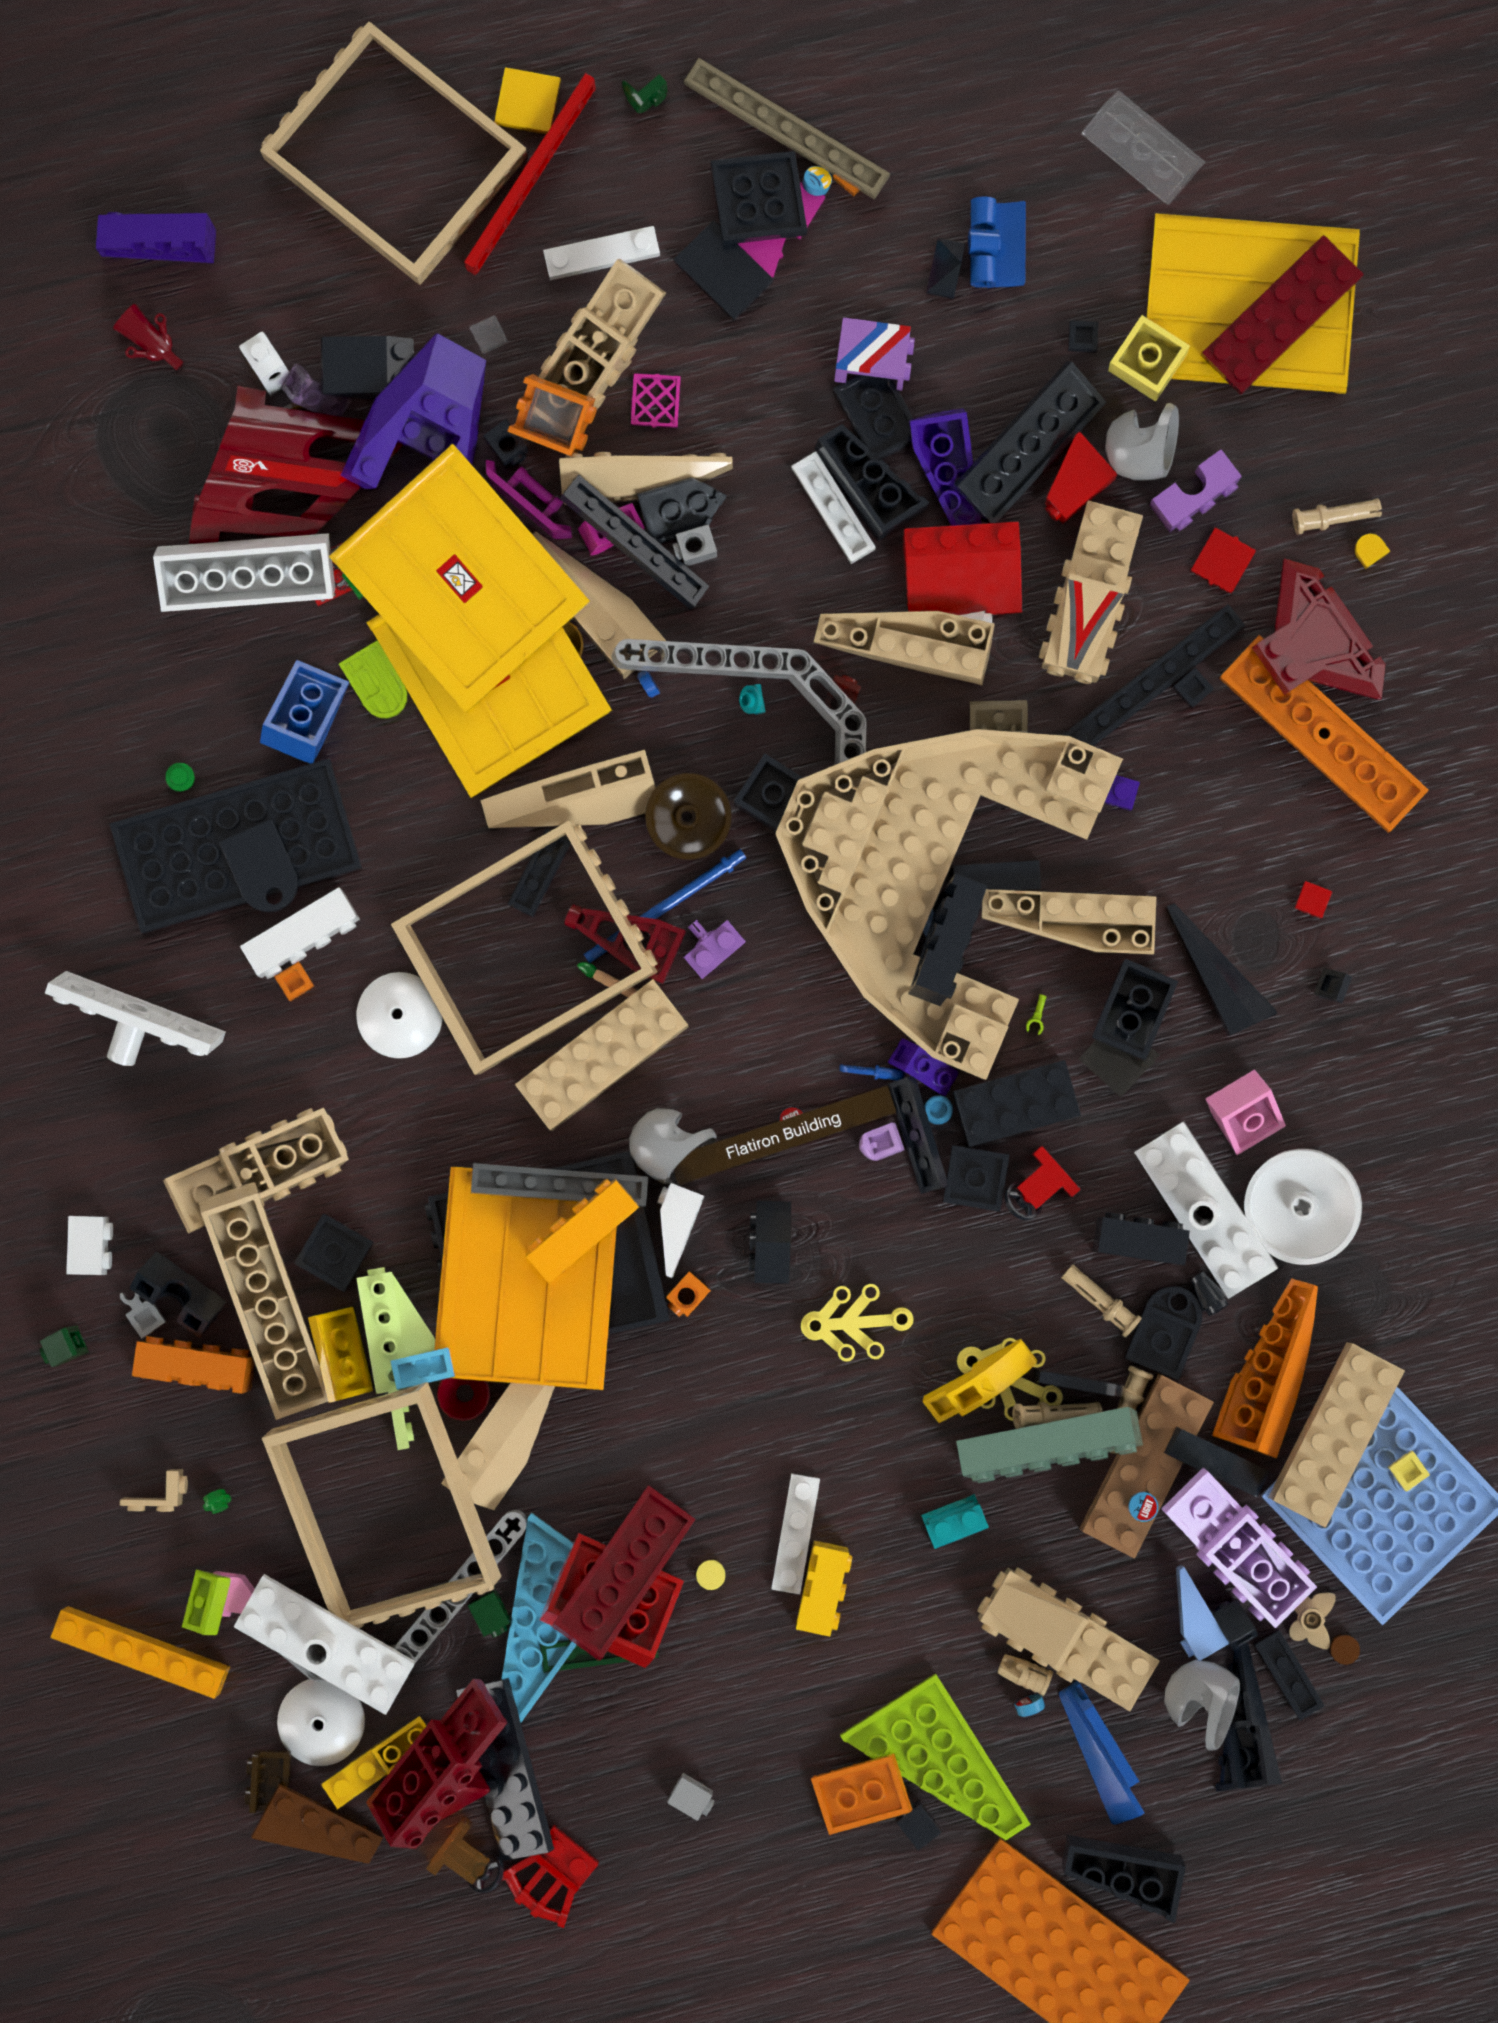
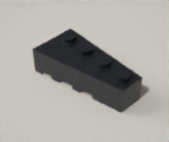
[908,873,987,1006]
[1062,1835,1186,1923]

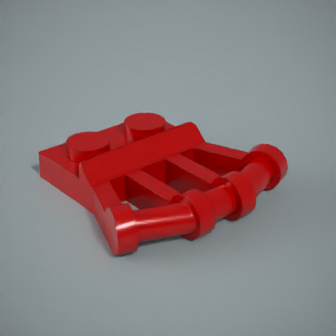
[502,1825,599,1928]

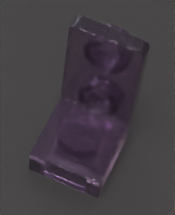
[281,363,351,417]

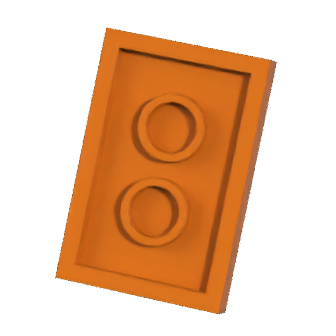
[811,1753,912,1835]

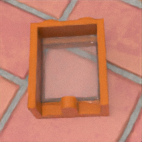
[508,374,597,456]

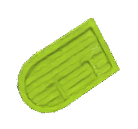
[339,640,407,718]

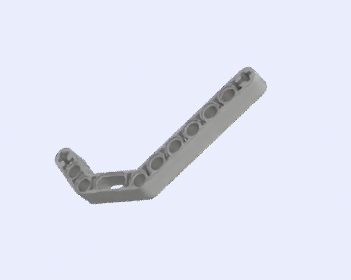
[611,639,866,765]
[282,1510,527,1682]

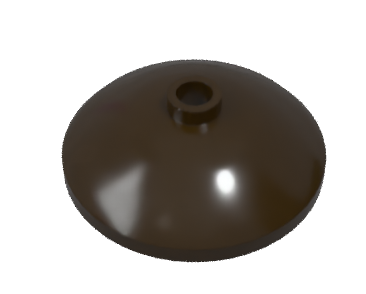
[645,773,731,860]

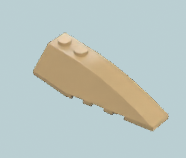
[532,532,666,679]
[441,1383,555,1510]

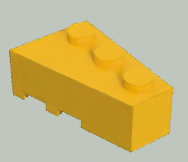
[796,1540,852,1637]

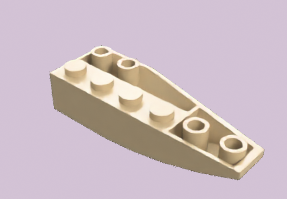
[982,889,1156,955]

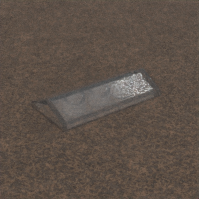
[1082,90,1205,205]

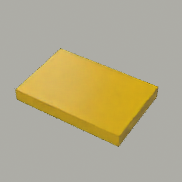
[308,1307,373,1403]

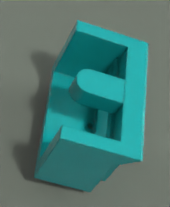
[921,1494,989,1549]

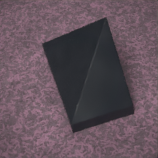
[926,238,965,299]

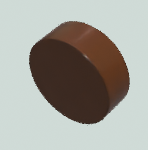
[1329,1634,1360,1665]

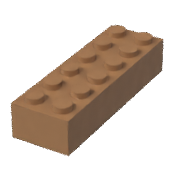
[1079,1374,1214,1559]

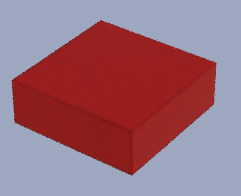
[1294,881,1332,919]

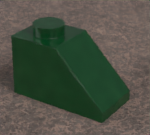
[40,1326,89,1367]

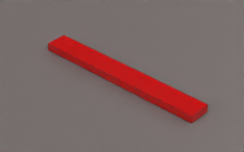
[464,73,596,275]

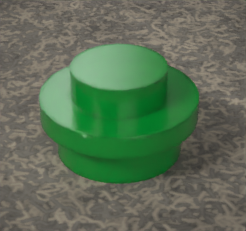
[166,763,195,792]
[203,1489,232,1514]

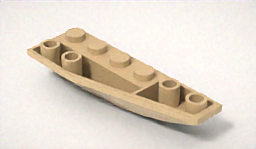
[559,452,733,505]
[814,611,995,685]
[481,750,655,828]

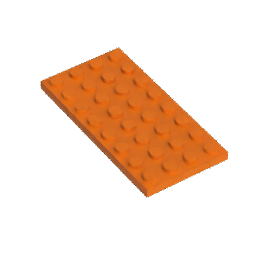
[931,1838,1190,2023]

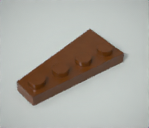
[251,1783,383,1864]

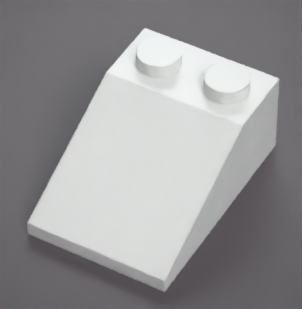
[657,1183,704,1278]

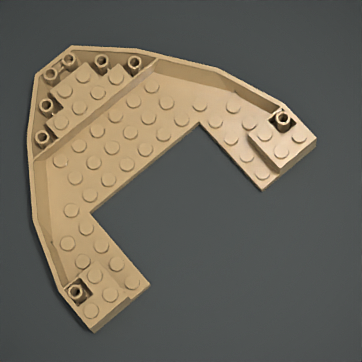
[776,729,1123,1080]

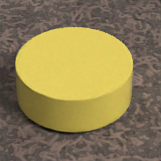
[696,1560,725,1590]

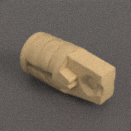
[998,1654,1053,1696]

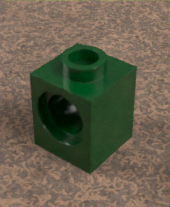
[468,1589,511,1638]

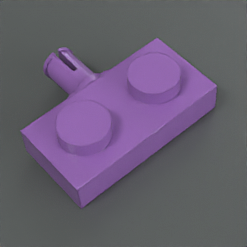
[683,920,746,979]

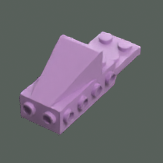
[1161,1468,1317,1628]

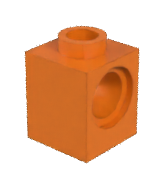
[666,1271,711,1317]

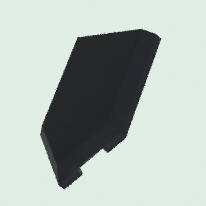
[637,477,727,544]

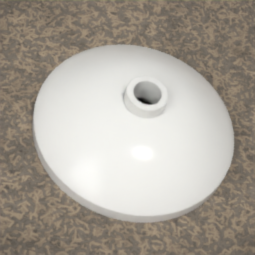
[356,972,443,1058]
[277,1679,365,1766]

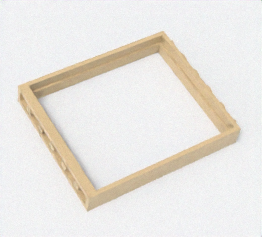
[260,22,528,285]
[391,821,658,1075]
[262,1382,501,1628]

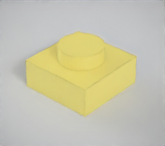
[1388,1450,1430,1492]

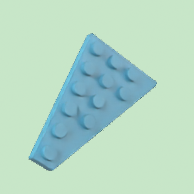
[501,1513,576,1722]

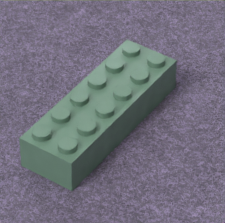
[956,1407,1143,1483]

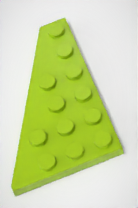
[840,1673,1031,1840]

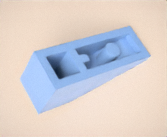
[1176,1564,1229,1661]

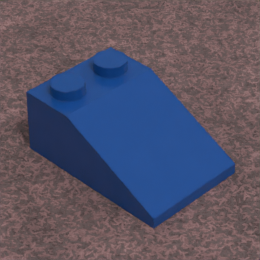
[260,660,349,764]

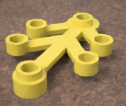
[801,1284,913,1361]
[957,1338,1063,1421]

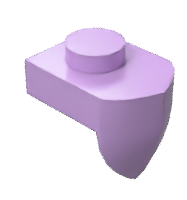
[859,1123,904,1161]

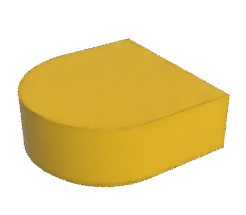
[1355,534,1390,569]

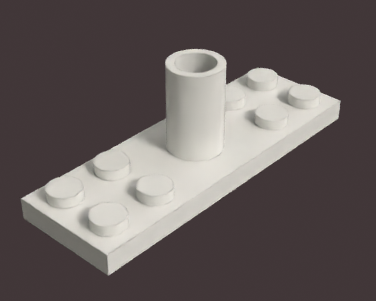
[45,971,226,1066]
[1134,1121,1278,1299]
[234,1574,416,1715]

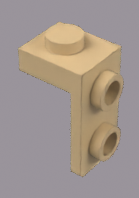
[120,1469,188,1512]

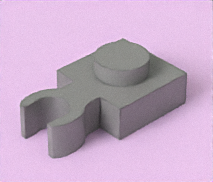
[120,1293,167,1339]

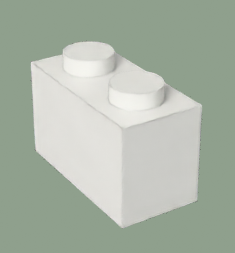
[67,1216,113,1275]

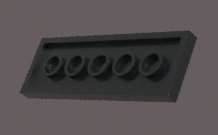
[954,361,1107,524]
[456,1678,554,1861]

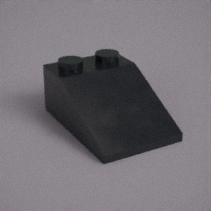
[321,336,414,400]
[1092,959,1179,1061]

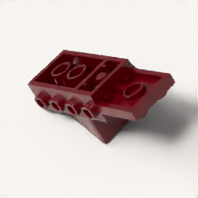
[366,1679,507,1849]

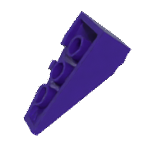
[909,408,981,526]

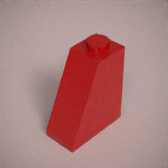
[1045,432,1117,524]

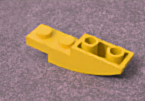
[923,1339,1037,1423]
[321,1716,426,1809]

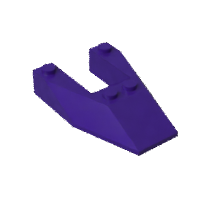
[341,333,486,489]

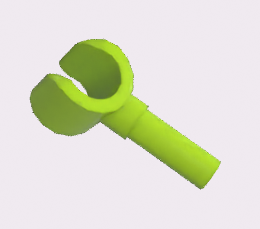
[1026,994,1046,1035]

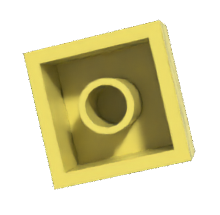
[1108,315,1190,401]

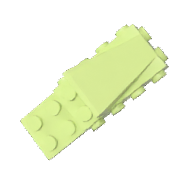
[357,1267,435,1450]

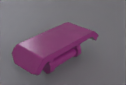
[486,460,572,539]

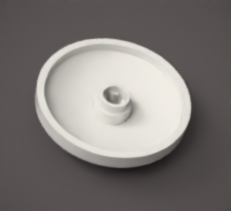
[1244,1149,1362,1265]

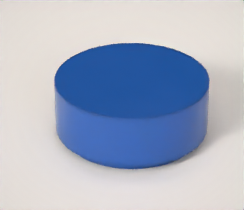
[637,671,661,698]

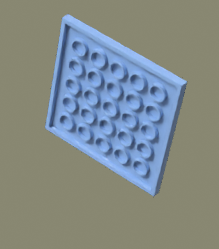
[1260,1387,1498,1625]

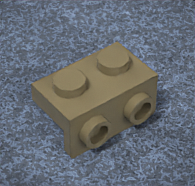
[970,700,1028,733]

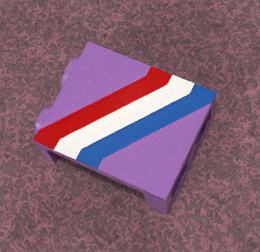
[835,318,915,391]

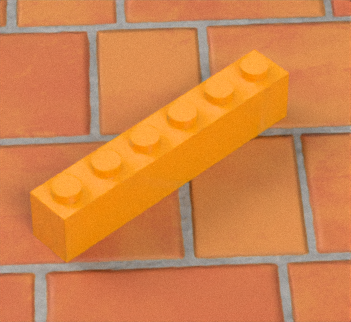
[50,1606,230,1699]

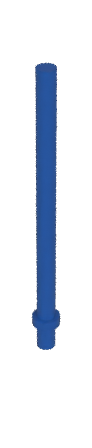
[584,849,746,963]

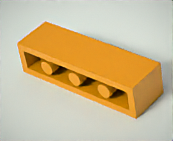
[526,1178,639,1283]

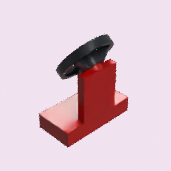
[1004,1146,1081,1220]

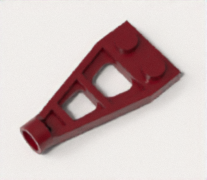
[565,904,686,984]

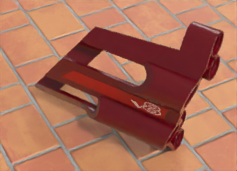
[189,386,403,544]

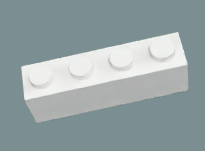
[240,888,360,979]

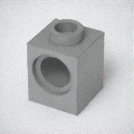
[672,524,717,566]
[667,1773,715,1821]

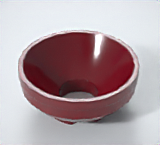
[437,1378,490,1421]

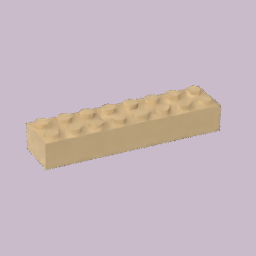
[198,1182,328,1420]

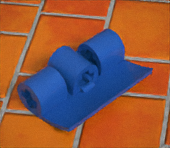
[968,197,1026,288]

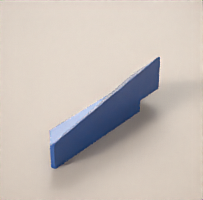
[1059,1681,1144,1825]

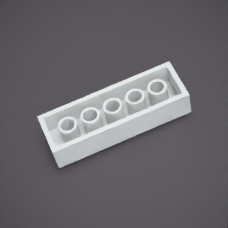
[153,534,335,612]

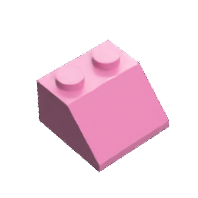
[1206,1070,1286,1155]

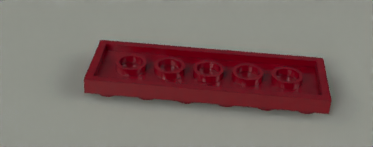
[1201,235,1364,395]
[551,1485,695,1661]

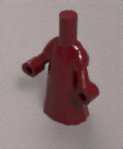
[113,303,184,371]

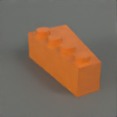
[132,1336,255,1394]

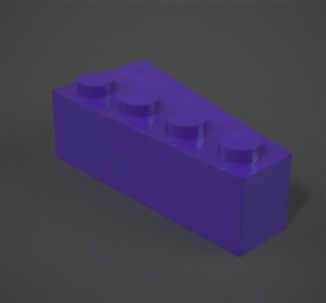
[96,212,216,263]

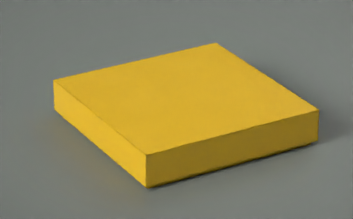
[494,67,561,134]

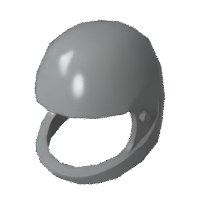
[1105,403,1179,480]
[629,1108,717,1185]
[1164,1659,1240,1750]

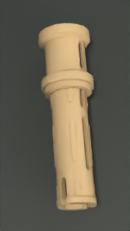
[1292,498,1382,535]
[1061,1264,1142,1338]
[1110,1366,1153,1455]
[1012,1402,1102,1429]

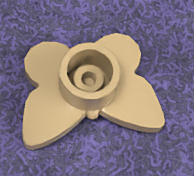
[1289,1592,1336,1649]

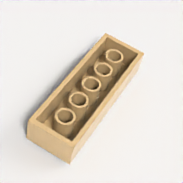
[515,979,689,1131]
[1268,1342,1405,1528]

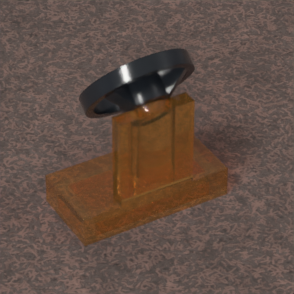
[426,1816,504,1893]

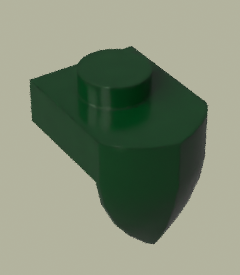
[622,74,668,113]

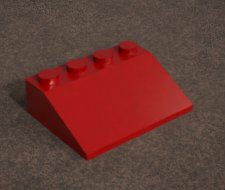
[903,522,1022,616]
[539,1533,684,1668]

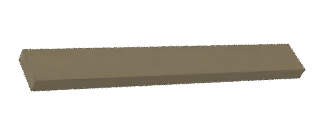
[684,58,890,200]

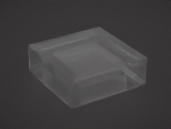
[470,315,508,355]

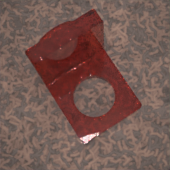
[824,675,861,722]

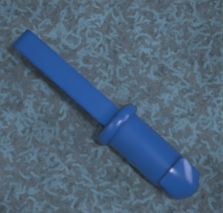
[839,1064,906,1080]

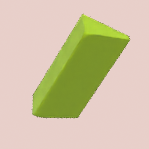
[182,1570,231,1635]

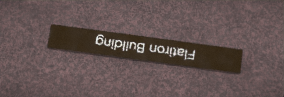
[673,1086,897,1186]

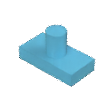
[391,1348,455,1390]

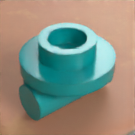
[739,684,766,715]

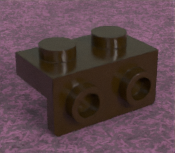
[245,1750,291,1813]

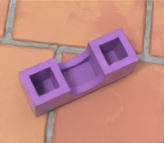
[1149,450,1242,533]

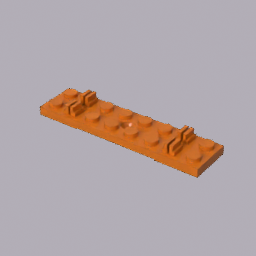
[1219,635,1429,833]

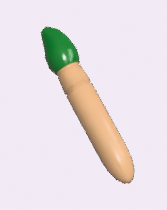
[577,962,637,998]

